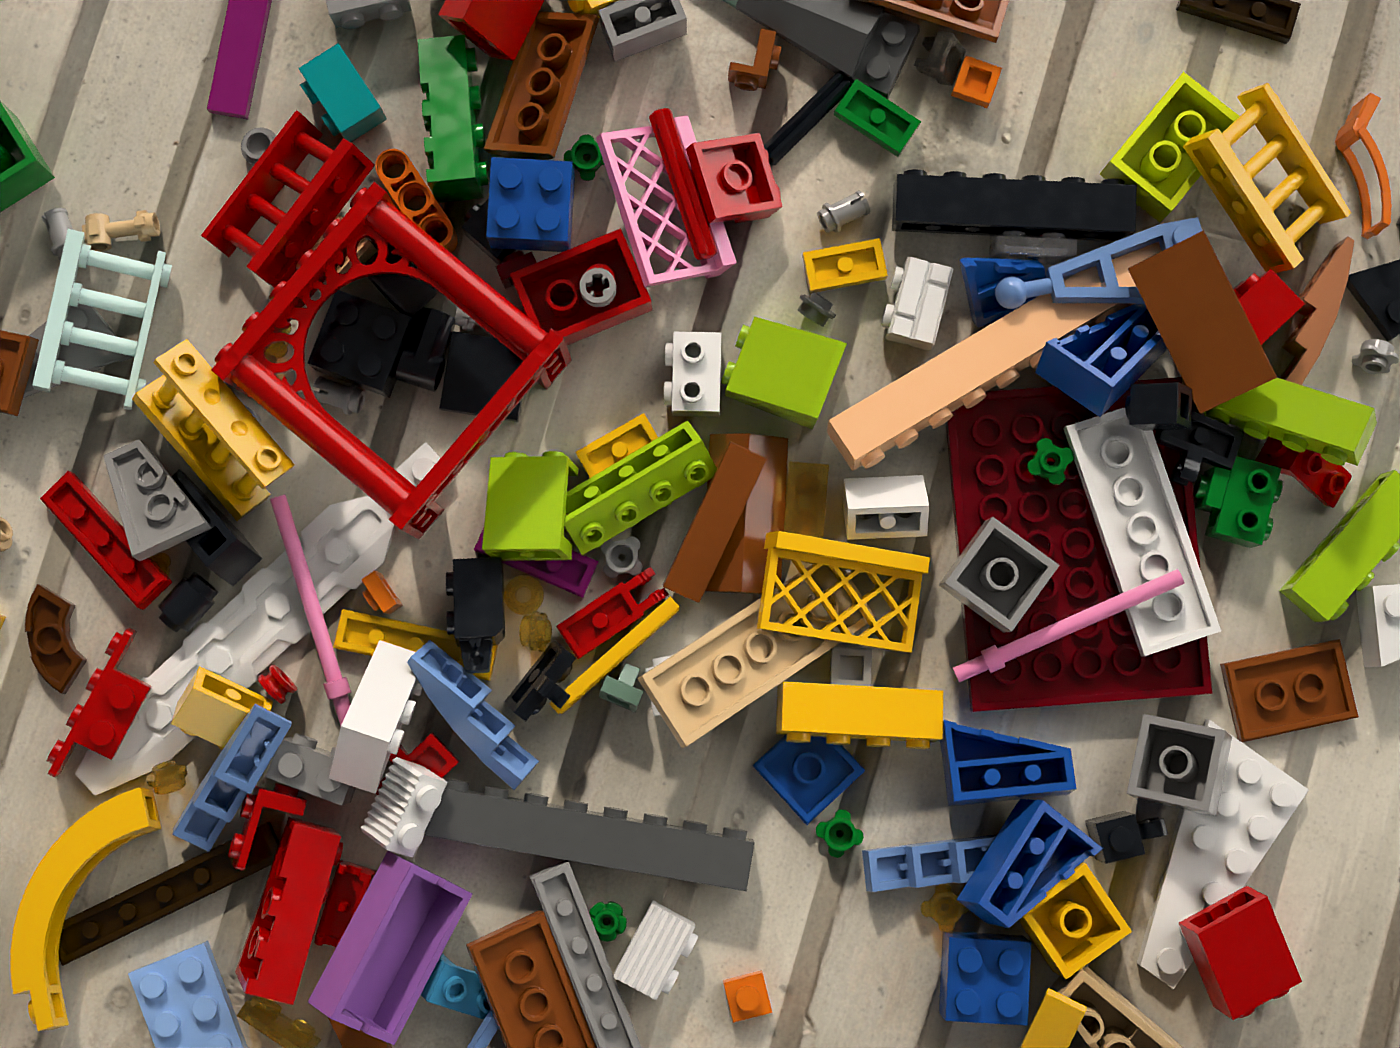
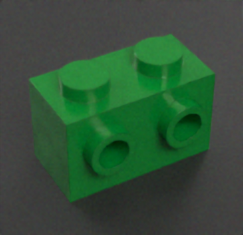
[1205,456,1283,548]

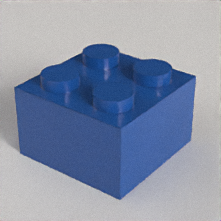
[486,157,575,252]
[939,931,1031,1026]

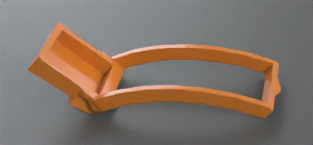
[1335,93,1392,240]

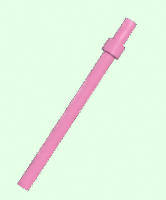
[270,494,351,726]
[953,569,1185,683]

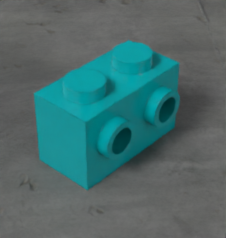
[298,43,387,142]

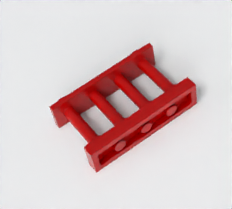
[201,110,375,288]

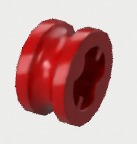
[258,664,297,704]

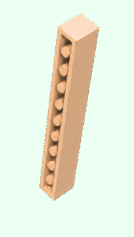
[827,222,1164,471]

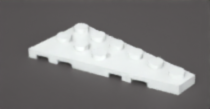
[1137,719,1309,989]

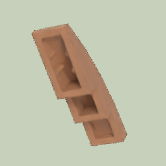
[1280,236,1355,385]

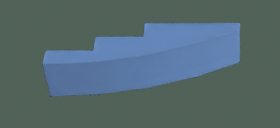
[407,640,539,790]
[173,704,292,851]
[862,835,997,892]

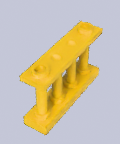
[1183,83,1351,273]
[132,339,295,521]

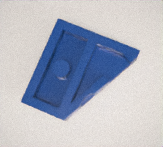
[959,258,1046,328]

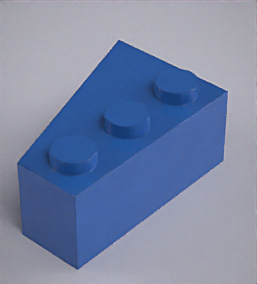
[1035,303,1167,417]
[940,720,1077,806]
[956,799,1103,928]

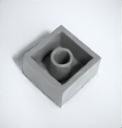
[939,517,1060,633]
[1127,714,1232,816]

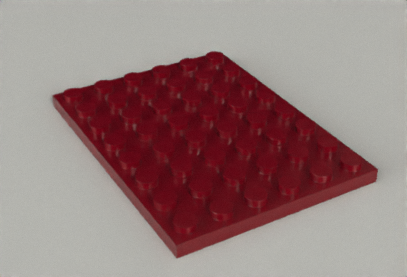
[946,377,1213,712]

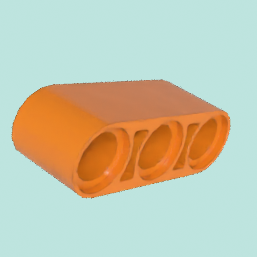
[375,149,458,253]

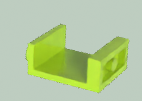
[482,451,579,561]

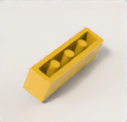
[776,681,943,749]

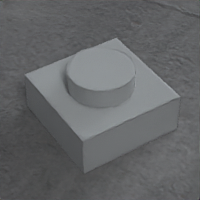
[830,647,872,686]

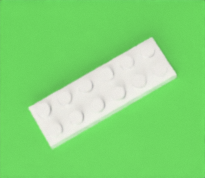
[1063,408,1221,656]

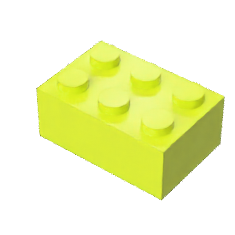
[1100,71,1240,223]

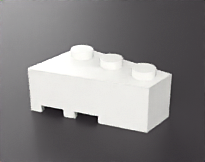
[1356,584,1400,667]
[329,640,423,794]

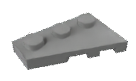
[23,304,133,398]
[103,439,212,562]

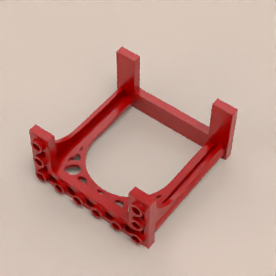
[211,182,572,539]

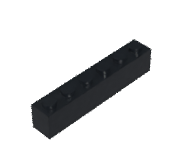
[892,169,1137,241]

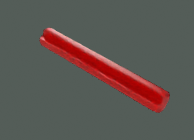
[649,108,717,261]

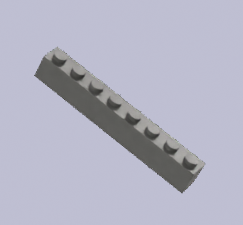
[425,779,755,891]

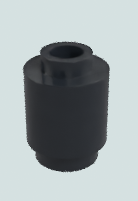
[158,572,219,632]

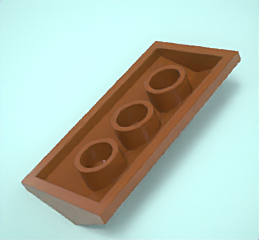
[866,0,1009,43]
[484,12,600,160]
[705,433,789,595]

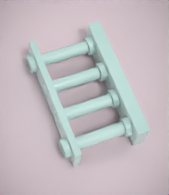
[32,229,172,410]

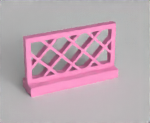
[596,115,737,287]

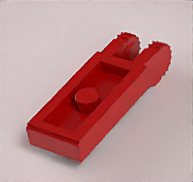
[556,567,669,660]

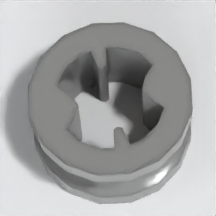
[580,268,616,307]

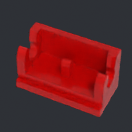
[314,859,377,949]

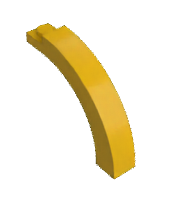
[10,787,161,1031]

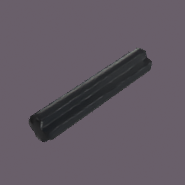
[764,72,852,165]

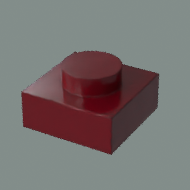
[495,251,537,289]

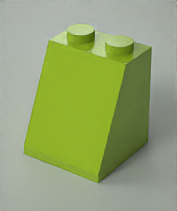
[721,316,847,430]

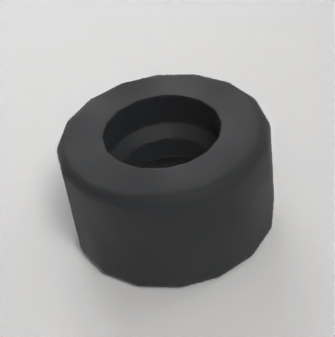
[363,244,437,317]

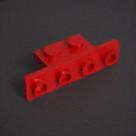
[46,628,152,778]

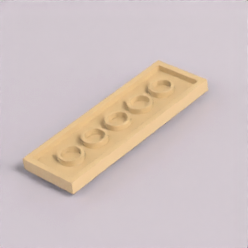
[637,564,876,748]

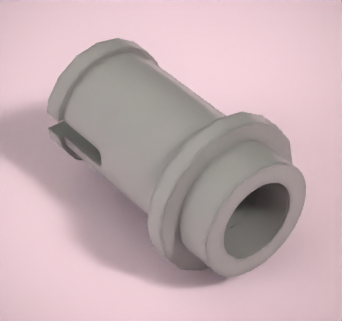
[817,191,870,233]
[42,208,73,261]
[312,376,366,415]

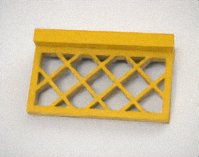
[757,531,930,653]

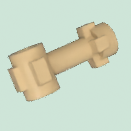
[82,210,160,252]

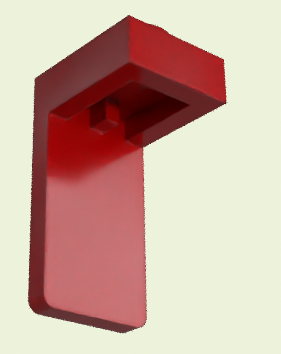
[1255,437,1352,508]
[228,783,307,871]

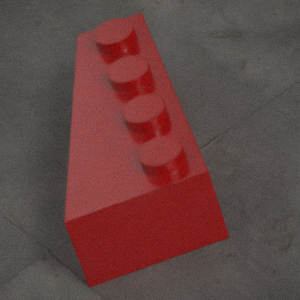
[235,816,343,1005]

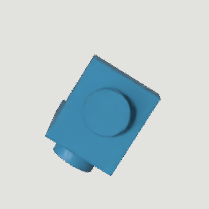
[421,953,490,1019]

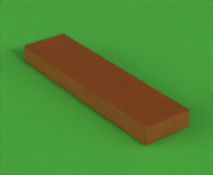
[663,441,767,603]

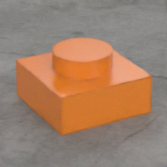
[951,55,1002,108]
[361,570,403,614]
[723,970,773,1023]

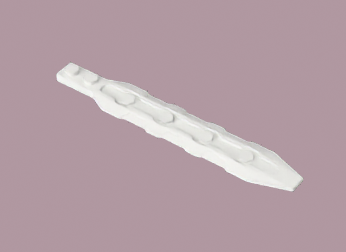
[75,442,441,796]

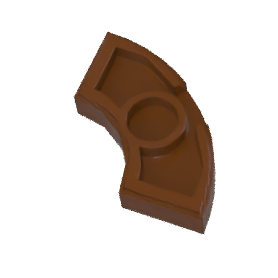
[25,584,87,694]

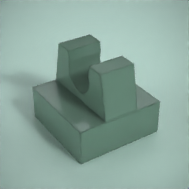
[599,663,644,713]

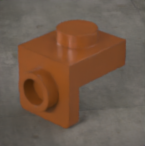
[728,29,782,91]

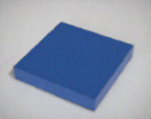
[752,735,865,825]

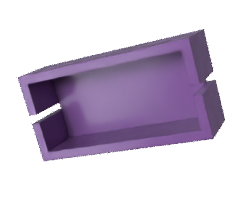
[308,851,472,1045]

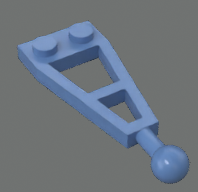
[995,217,1202,309]

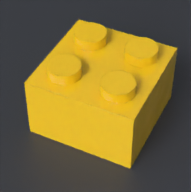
[1018,862,1132,979]

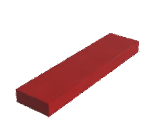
[40,471,172,610]

